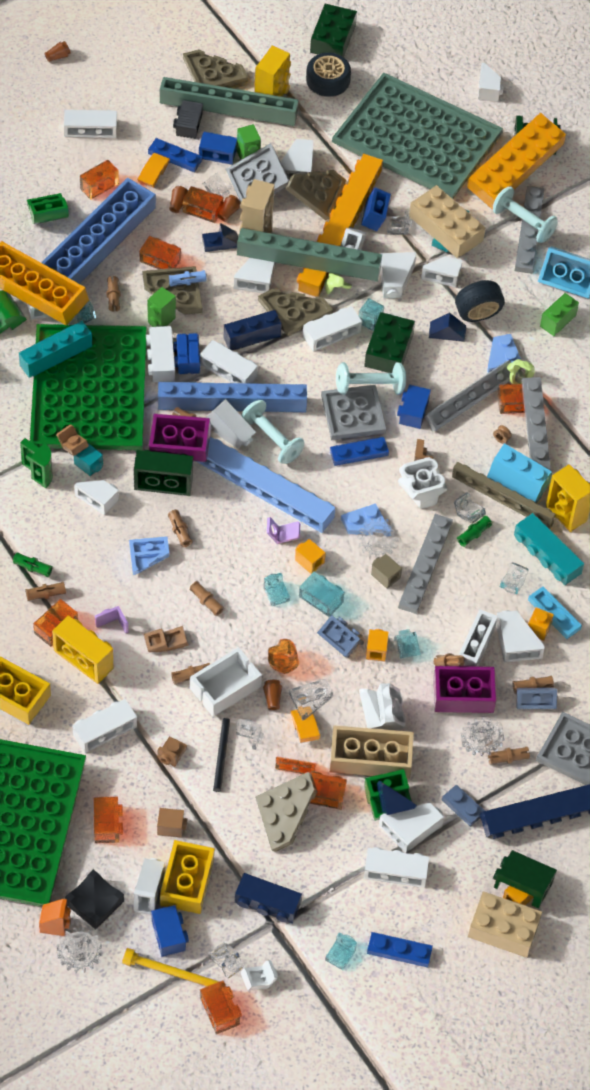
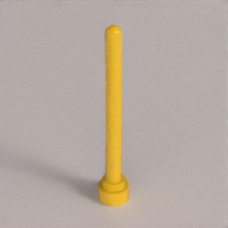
[122,948,221,989]

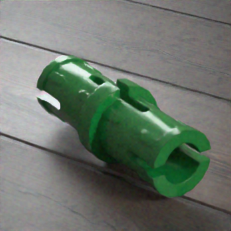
[457,516,492,547]
[13,552,53,577]

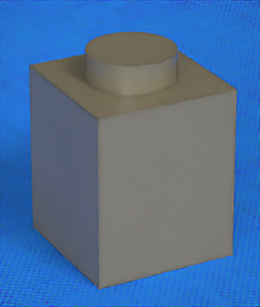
[371,554,402,589]

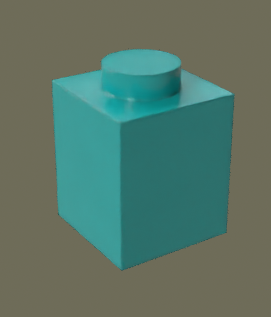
[74,443,103,477]

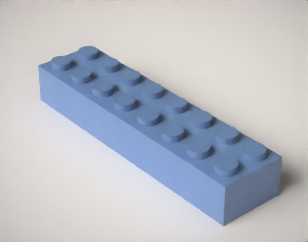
[41,178,156,284]

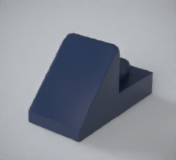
[202,223,238,252]

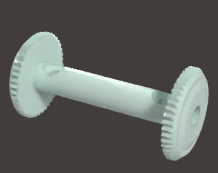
[493,187,558,243]
[336,362,406,395]
[241,400,304,464]

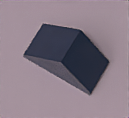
[429,312,466,342]
[377,781,417,815]

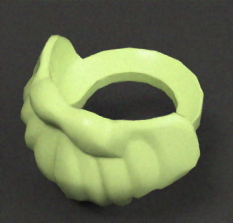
[324,273,352,294]
[507,359,535,387]

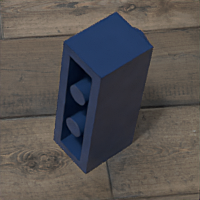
[223,310,282,351]
[234,873,302,924]

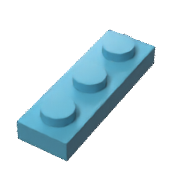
[528,587,582,639]

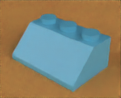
[538,246,590,298]
[487,443,553,504]

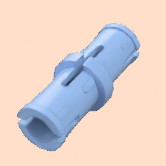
[169,270,206,287]

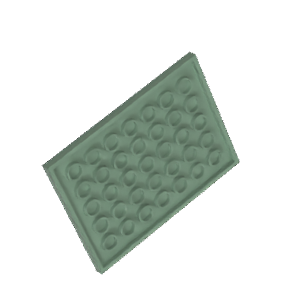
[332,72,503,199]

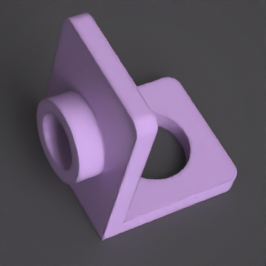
[267,517,301,544]
[95,606,129,633]

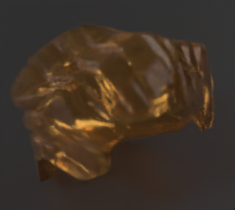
[268,639,300,674]

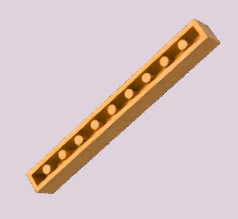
[297,154,383,297]

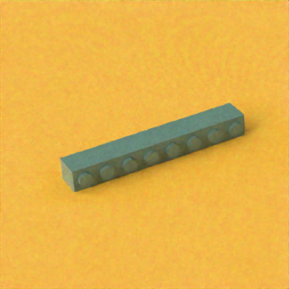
[159,77,298,126]
[237,228,382,282]

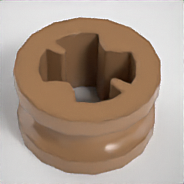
[493,425,512,444]

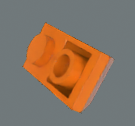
[39,899,71,936]

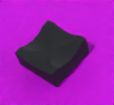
[65,869,124,930]

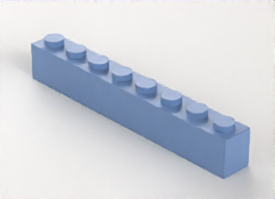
[158,382,307,413]

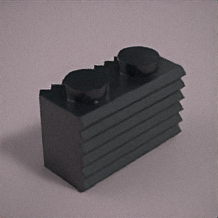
[173,100,203,139]

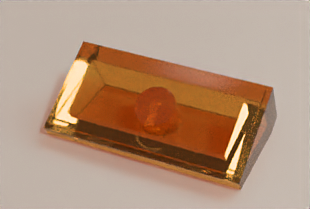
[275,756,317,776]

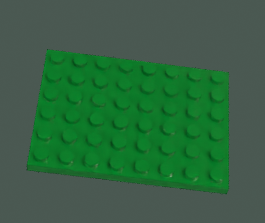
[30,324,146,450]
[0,739,86,907]

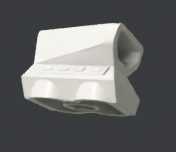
[398,457,448,509]
[359,683,405,730]

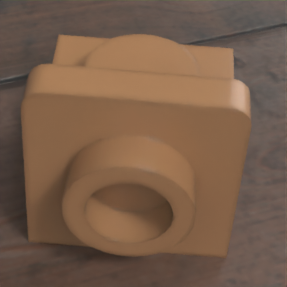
[57,425,89,456]
[414,439,434,461]
[157,736,187,767]

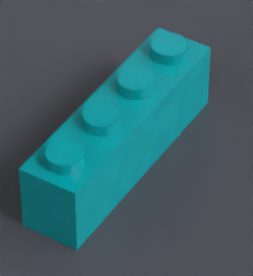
[19,321,92,378]
[514,513,584,585]

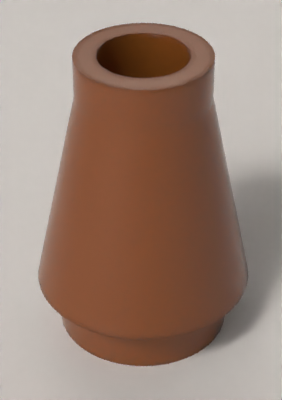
[44,41,71,62]
[169,186,189,213]
[217,195,241,222]
[263,679,282,710]

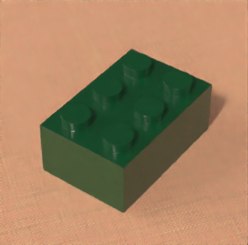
[310,3,357,57]
[364,312,415,373]
[134,450,193,496]

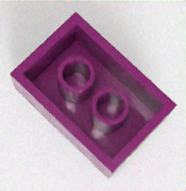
[149,414,211,462]
[433,666,496,713]

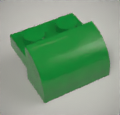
[27,193,69,224]
[0,290,27,334]
[20,438,53,488]
[364,769,412,821]

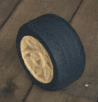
[306,53,351,97]
[455,280,505,322]

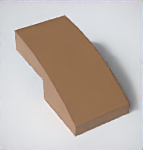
[144,626,189,652]

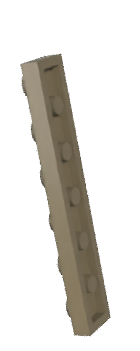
[452,462,555,529]

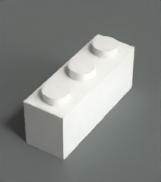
[64,110,117,138]
[303,306,362,351]
[146,326,175,382]
[200,340,258,383]
[459,609,498,667]
[73,699,137,753]
[364,847,429,888]

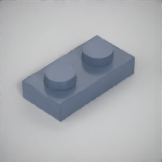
[516,688,557,709]
[442,784,485,827]

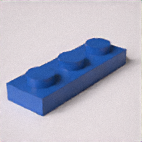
[148,138,202,173]
[330,437,389,466]
[367,932,433,968]

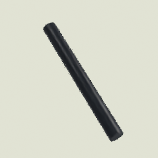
[213,718,230,792]

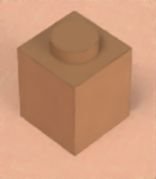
[157,808,188,838]

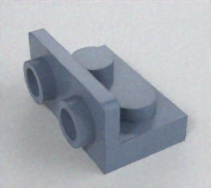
[317,615,364,658]

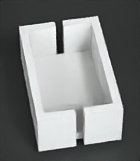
[190,647,262,717]

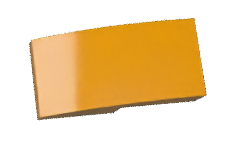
[137,153,170,188]
[291,707,320,743]

